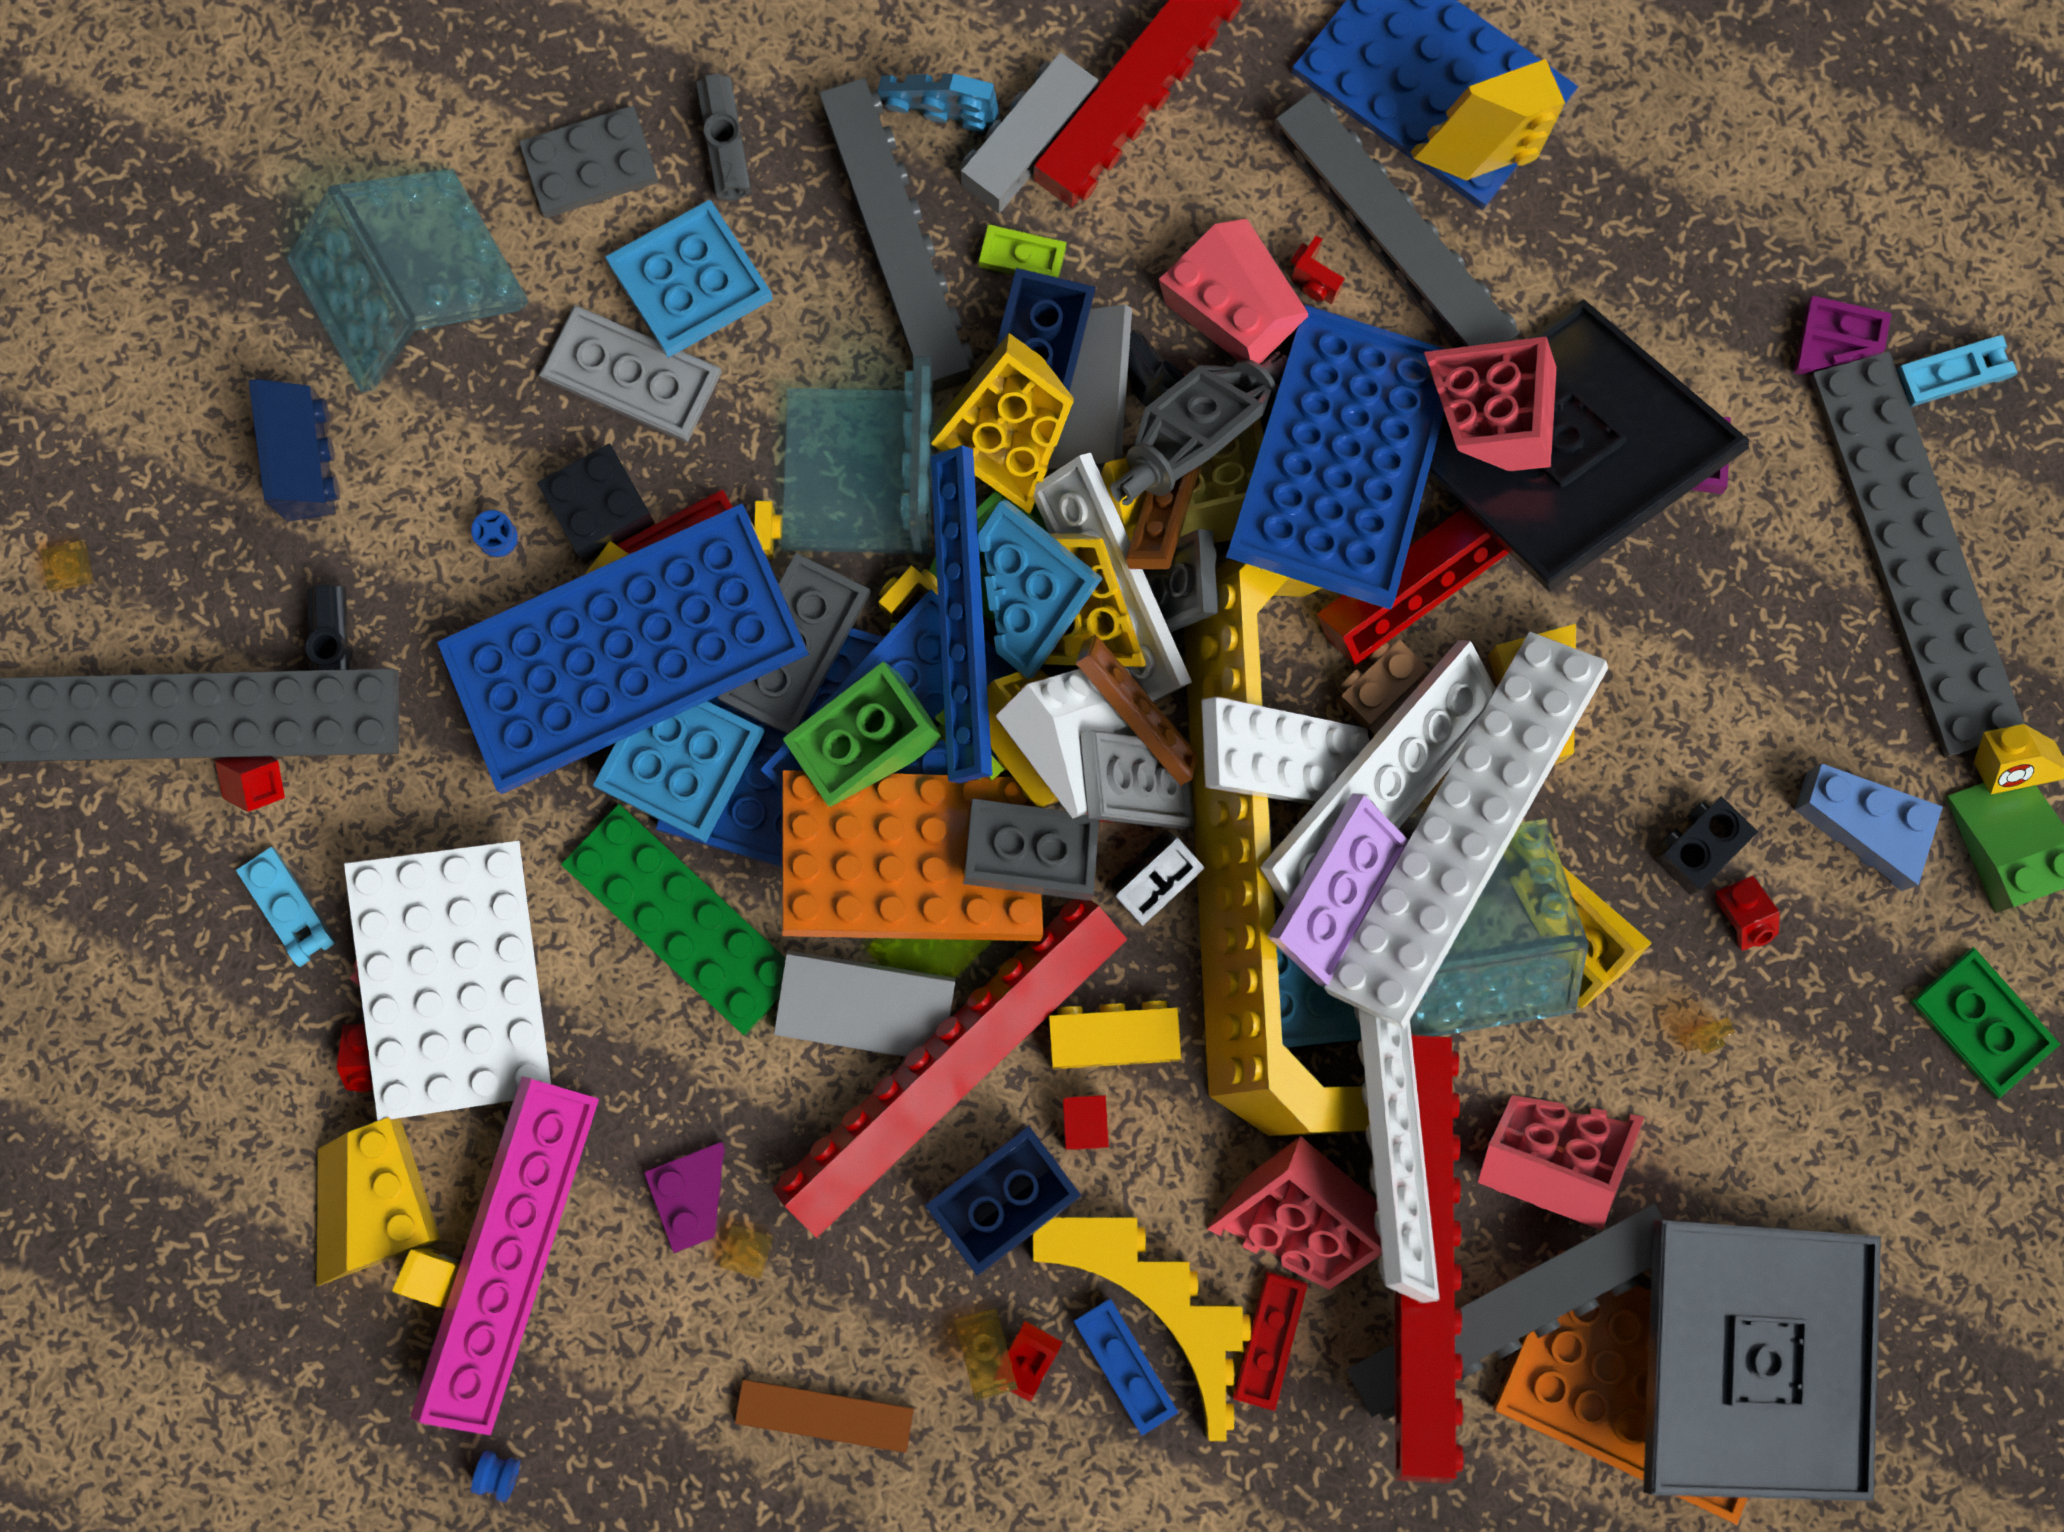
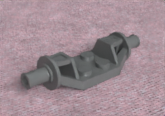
[1110,352,1288,505]

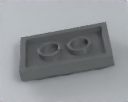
[519,105,659,218]
[1142,529,1219,633]
[963,799,1099,901]

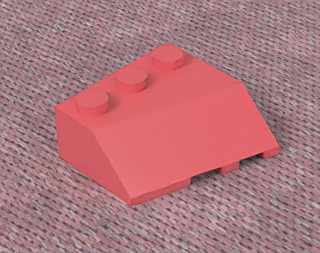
[1159,218,1308,364]
[1424,337,1557,471]
[1478,1095,1645,1231]
[1207,1136,1382,1290]

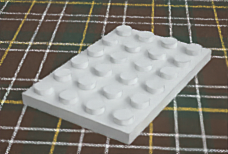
[344,841,551,1121]

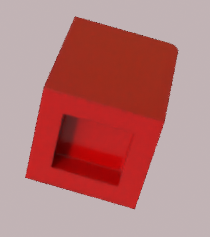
[215,757,285,812]
[1063,1095,1109,1151]

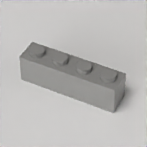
[960,52,1098,214]

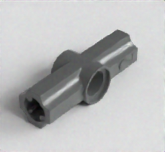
[697,74,751,201]

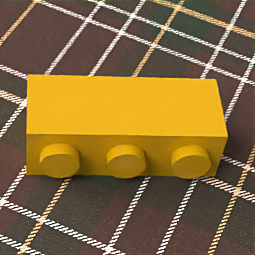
[1049,1001,1181,1070]

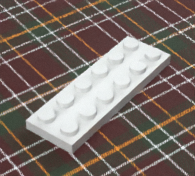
[1033,453,1192,702]
[1202,697,1370,805]

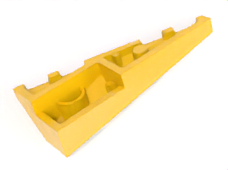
[1502,828,1652,1009]

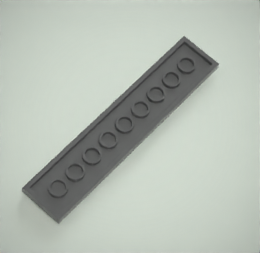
[1809,351,2024,758]
[0,669,399,762]

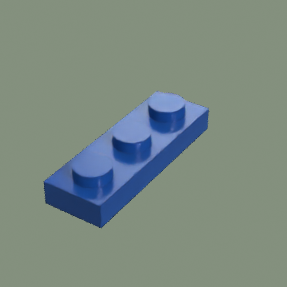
[1073,1298,1179,1436]

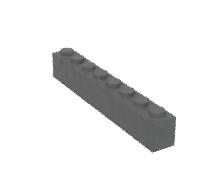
[819,78,975,396]
[1272,91,1520,348]
[1346,1203,1665,1421]

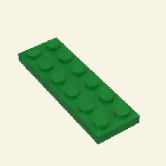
[561,804,786,1036]

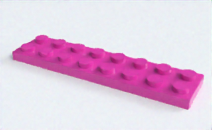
[410,1076,599,1435]

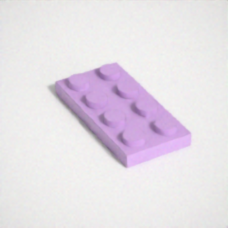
[1268,793,1409,987]

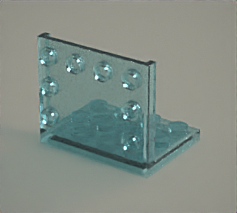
[287,169,529,393]
[781,356,934,554]
[1410,819,1589,1036]

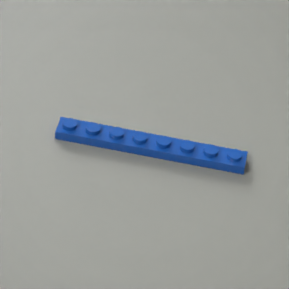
[930,445,992,783]

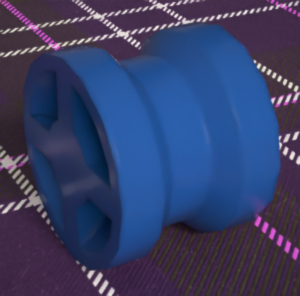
[471,510,518,558]
[471,1450,520,1503]

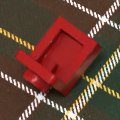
[1290,235,1345,305]
[1715,875,1780,951]
[336,1024,374,1093]
[994,1321,1063,1401]

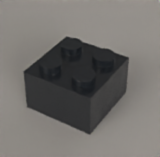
[537,443,655,564]

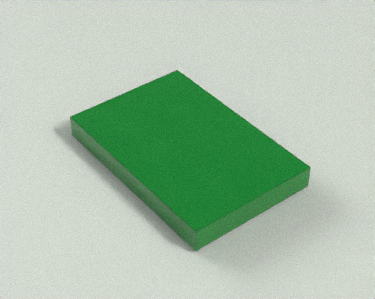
[1908,947,2061,1099]

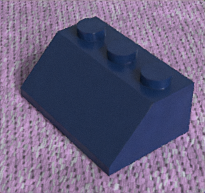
[995,268,1096,393]
[249,379,340,522]
[925,1126,1082,1276]

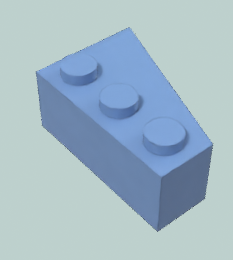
[1795,764,1943,891]

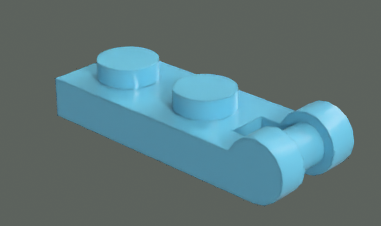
[1897,335,2018,407]
[236,847,336,967]

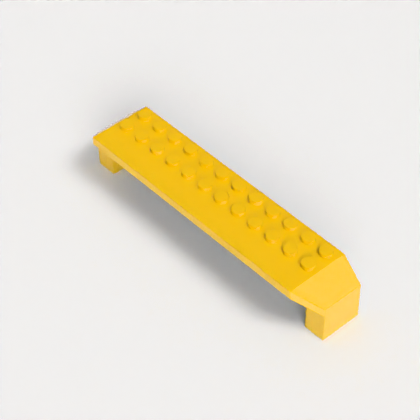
[1184,558,1370,1136]

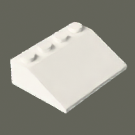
[996,666,1138,819]

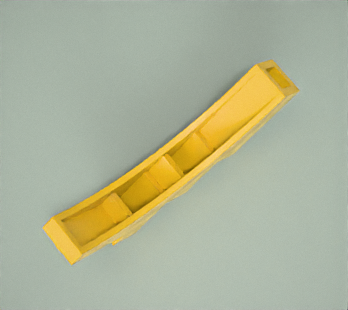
[1033,1217,1251,1441]

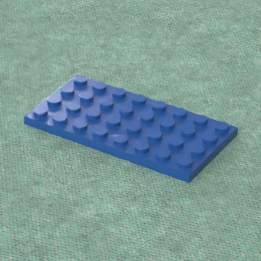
[1226,305,1445,610]
[437,504,809,794]

